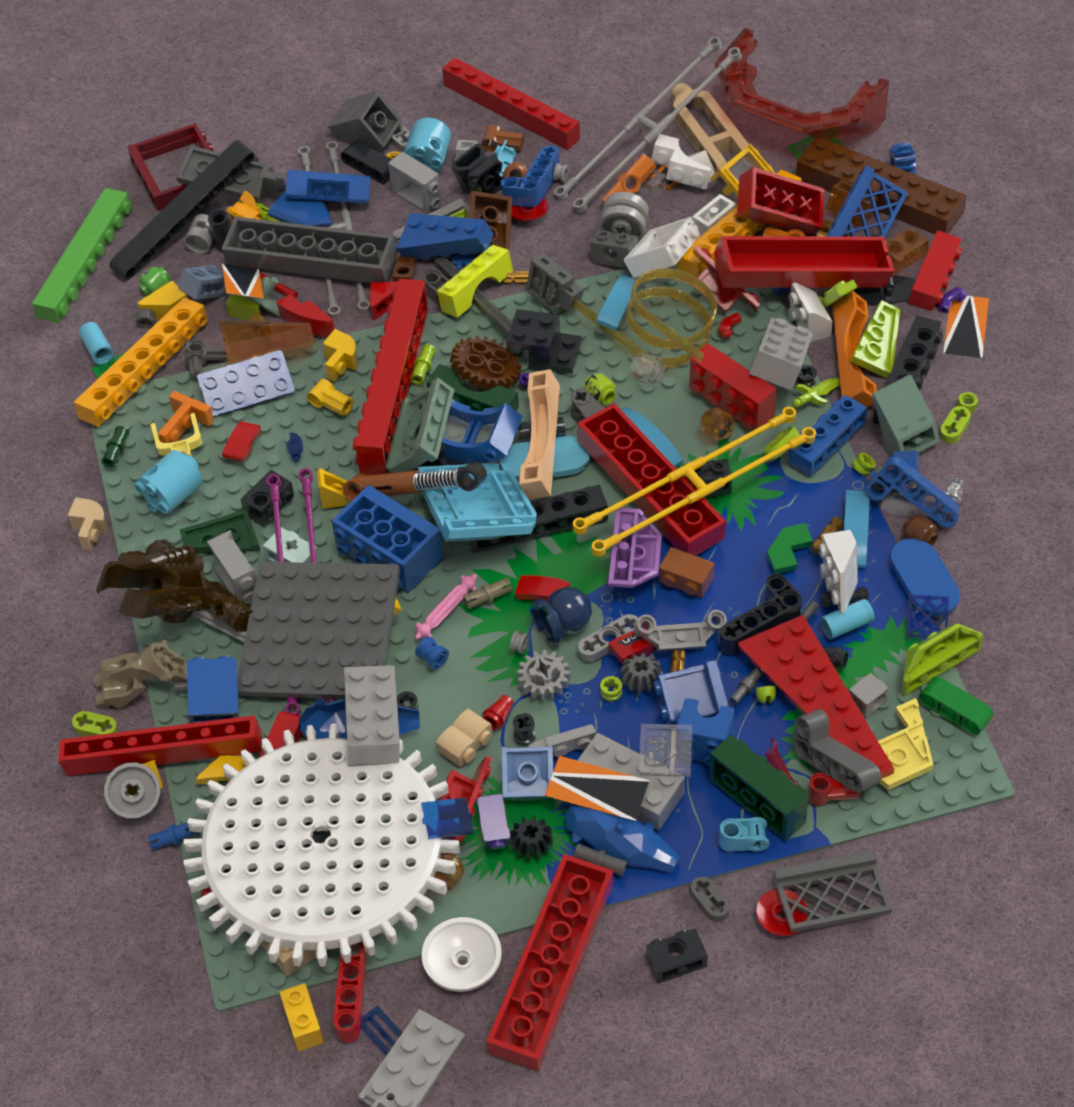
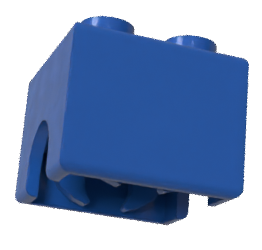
[676,698,734,766]

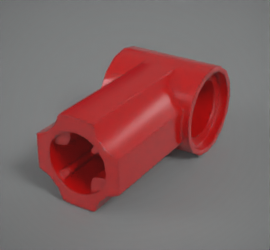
[807,773,860,806]

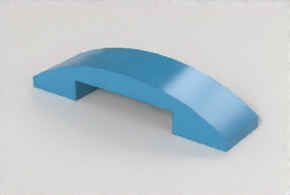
[596,274,643,330]
[621,407,683,468]
[844,490,869,568]

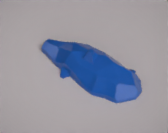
[299,698,420,739]
[565,804,681,874]

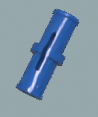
[148,822,201,850]

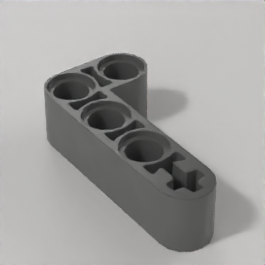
[795,709,881,793]

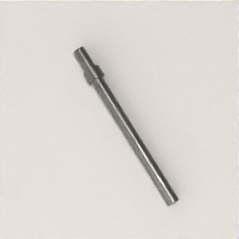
[729,601,819,705]

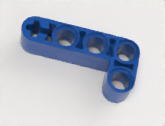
[501,145,560,207]
[867,456,960,527]

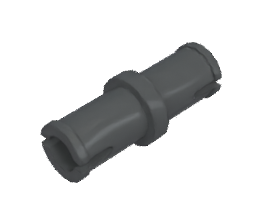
[573,843,627,877]

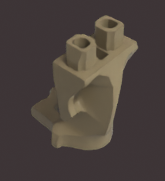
[93,639,187,709]

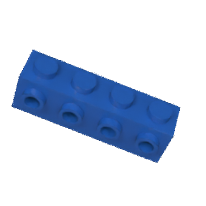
[788,395,867,477]

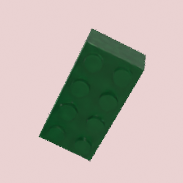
[710,734,809,841]

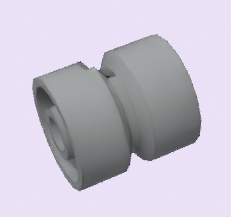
[184,214,214,254]

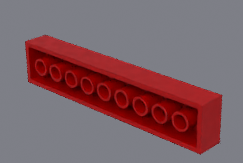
[353,279,428,475]

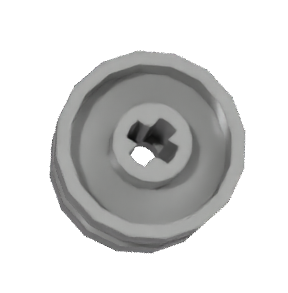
[599,192,649,242]
[104,763,160,818]

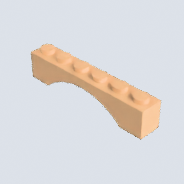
[519,369,560,500]

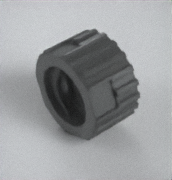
[136,309,155,328]

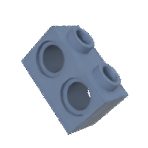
[178,265,226,300]

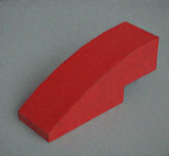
[276,294,335,337]

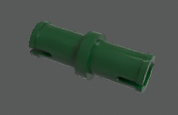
[101,426,129,468]

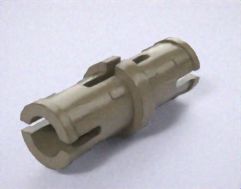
[463,577,513,609]

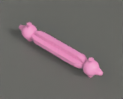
[415,574,477,640]

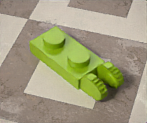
[818,280,857,309]

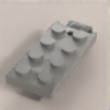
[358,1009,465,1107]

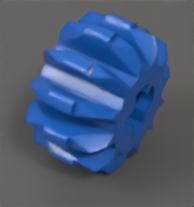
[889,142,916,174]

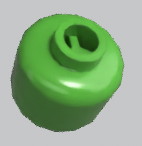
[138,266,171,297]

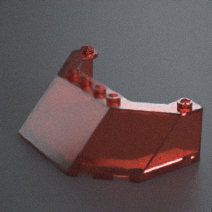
[715,28,889,140]

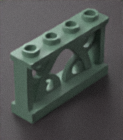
[386,377,455,473]

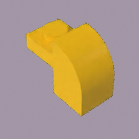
[323,329,358,382]

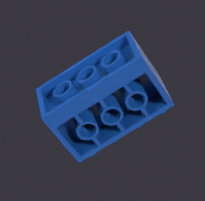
[331,485,444,594]

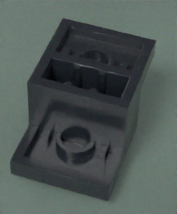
[506,309,582,374]

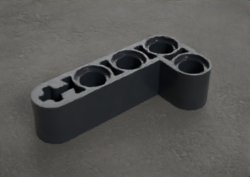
[719,574,802,654]

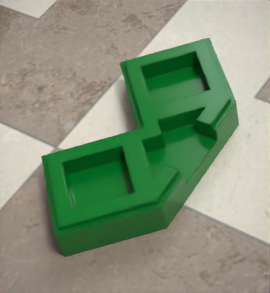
[767,523,813,574]

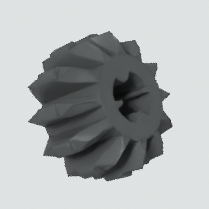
[620,652,662,695]

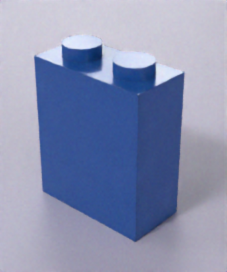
[187,656,238,723]

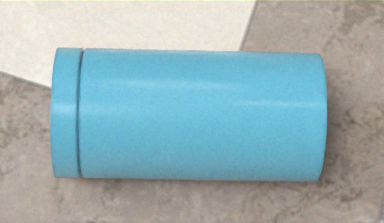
[79,322,114,365]
[820,599,875,640]

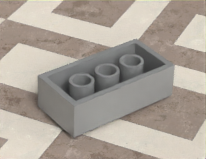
[749,317,813,391]
[344,665,400,765]
[577,733,685,830]

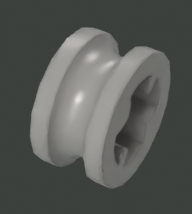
[553,163,569,183]
[510,630,529,654]

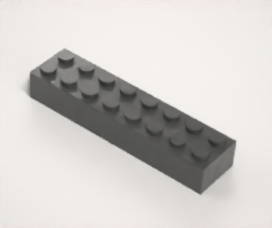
[222,217,398,283]

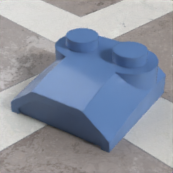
[502,746,553,801]

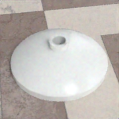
[422,917,502,992]

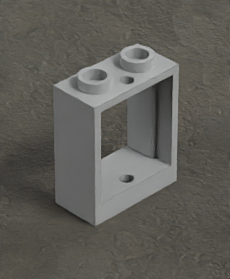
[388,152,442,214]

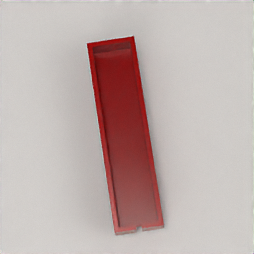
[714,236,895,288]

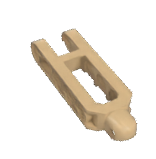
[672,83,751,178]

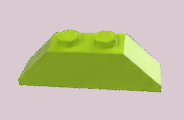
[901,623,984,697]

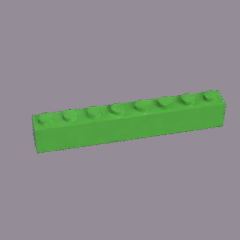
[32,188,132,323]

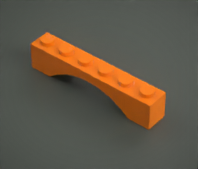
[833,291,877,407]

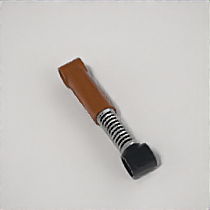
[342,462,487,502]

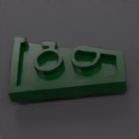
[180,509,261,553]

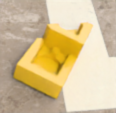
[196,756,246,785]

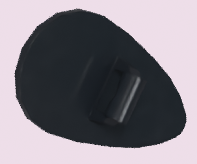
[853,275,916,306]

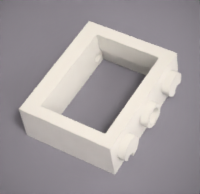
[624,217,700,278]

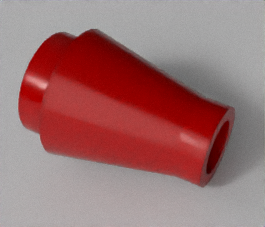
[482,695,514,730]

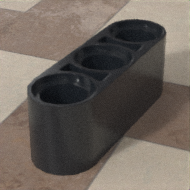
[340,140,392,184]

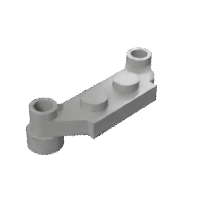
[634,610,727,652]

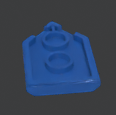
[268,190,333,226]

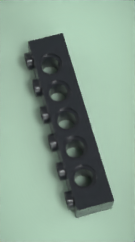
[873,315,944,425]
[470,485,608,553]

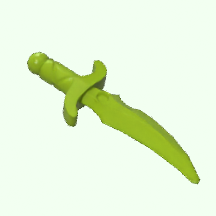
[792,378,840,408]

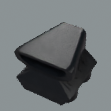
[451,144,503,194]

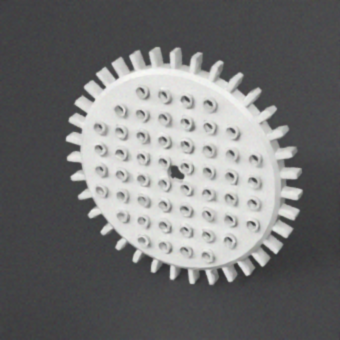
[183,724,460,967]

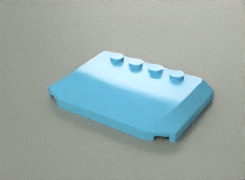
[418,463,537,542]

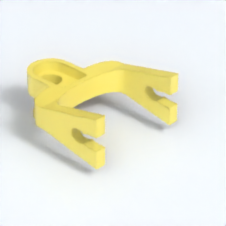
[151,413,202,457]

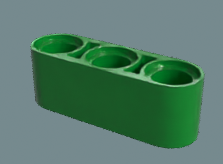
[919,677,994,735]

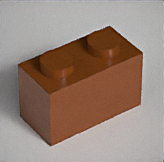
[659,547,715,598]

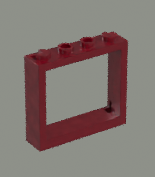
[127,123,213,211]

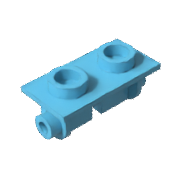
[494,139,516,177]

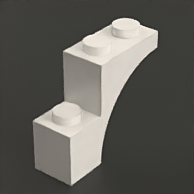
[652,134,712,189]

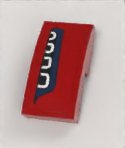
[608,628,657,664]

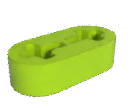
[940,406,971,444]
[763,426,800,461]
[72,711,118,736]

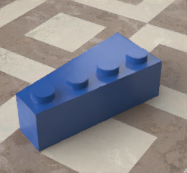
[396,213,494,260]

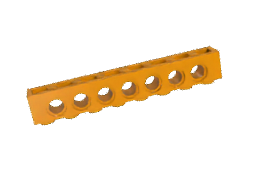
[678,169,802,280]
[73,298,208,427]

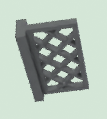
[771,850,893,933]

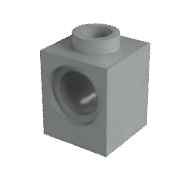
[849,673,888,718]

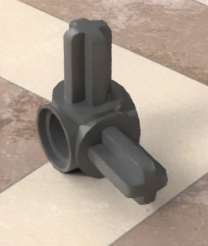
[184,340,227,379]

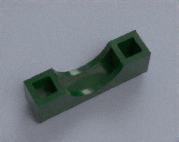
[426,364,519,412]

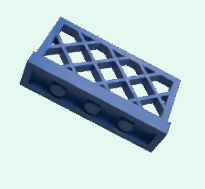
[826,165,908,238]

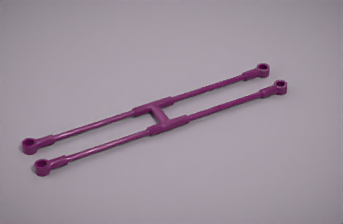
[266,468,333,715]

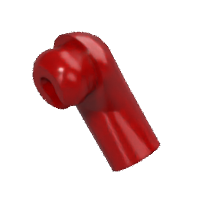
[718,312,742,339]

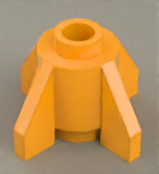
[226,191,262,224]

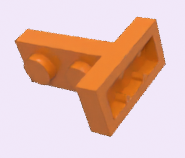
[158,391,214,443]

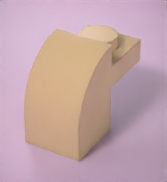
[68,498,108,551]

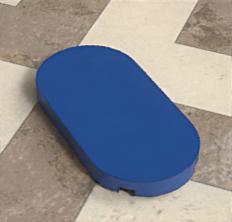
[890,539,960,617]

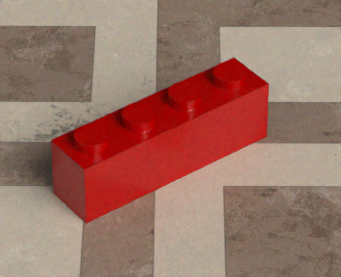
[908,230,963,311]

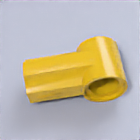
[306,379,354,416]

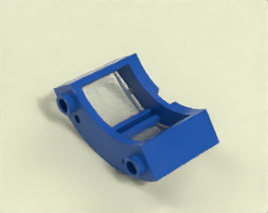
[442,399,523,463]

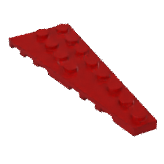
[738,615,894,779]

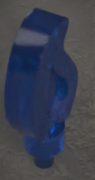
[286,432,304,462]

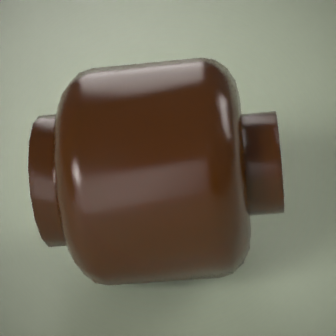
[903,515,939,546]

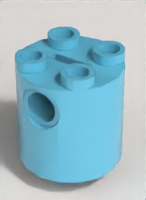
[404,118,451,173]
[134,450,203,514]

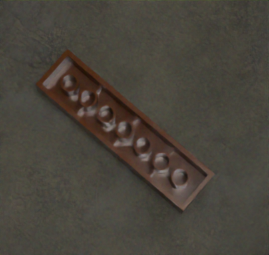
[796,136,967,235]

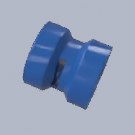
[415,636,449,670]

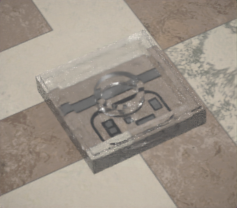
[639,724,693,777]

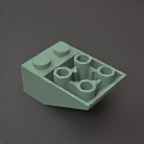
[872,375,940,456]

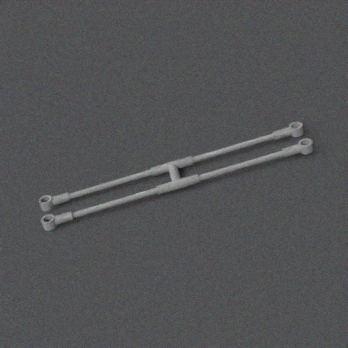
[554,37,742,213]
[298,141,371,319]

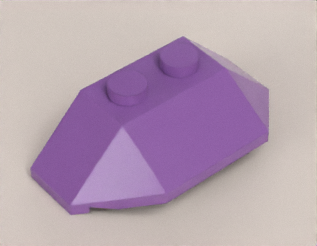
[608,508,662,588]

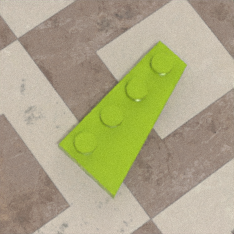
[850,301,900,379]

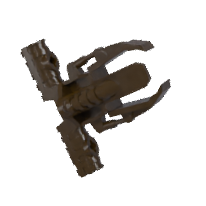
[96,539,253,632]

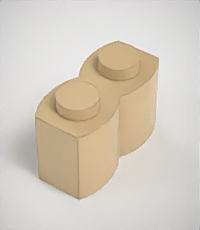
[436,708,492,767]

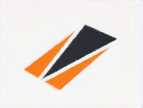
[222,264,264,299]
[943,296,989,358]
[545,756,649,821]

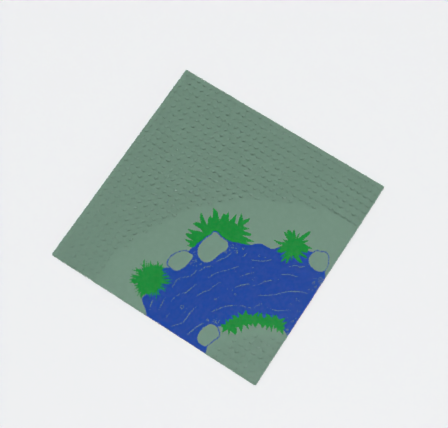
[90,262,1014,1012]

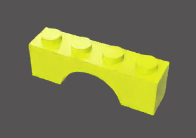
[437,245,513,318]

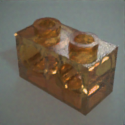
[886,227,929,275]

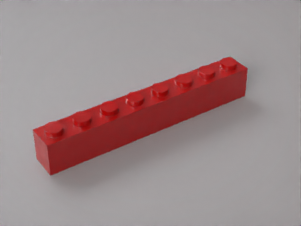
[442,58,580,151]
[58,715,262,776]

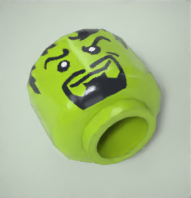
[583,373,616,406]

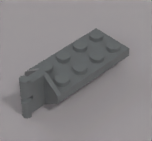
[177,146,286,203]

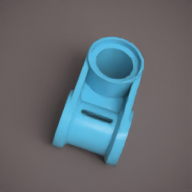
[718,817,769,852]

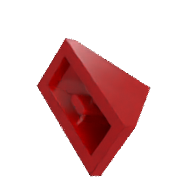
[370,281,398,321]

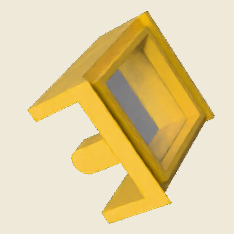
[710,143,776,207]

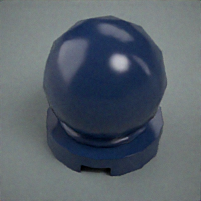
[530,587,592,646]

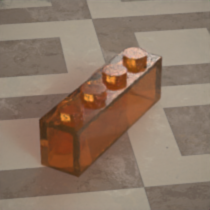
[218,321,315,364]

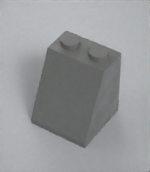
[328,91,402,149]

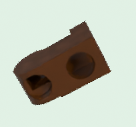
[392,256,416,282]

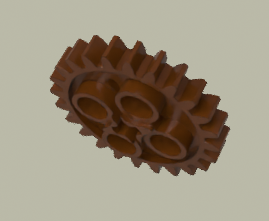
[450,336,522,391]

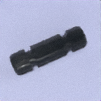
[821,587,869,607]

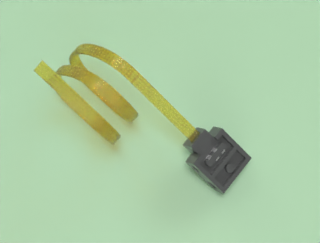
[525,252,717,367]

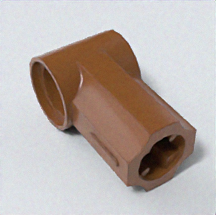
[481,125,524,152]

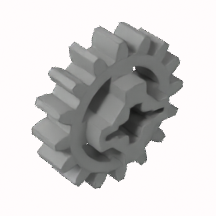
[517,650,571,701]

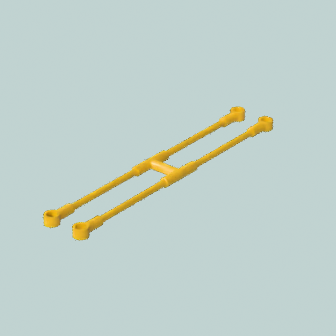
[573,407,816,557]

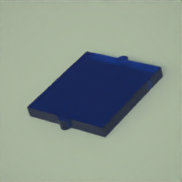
[421,797,474,839]

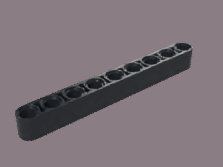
[109,140,255,281]

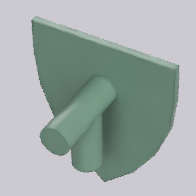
[245,277,280,316]

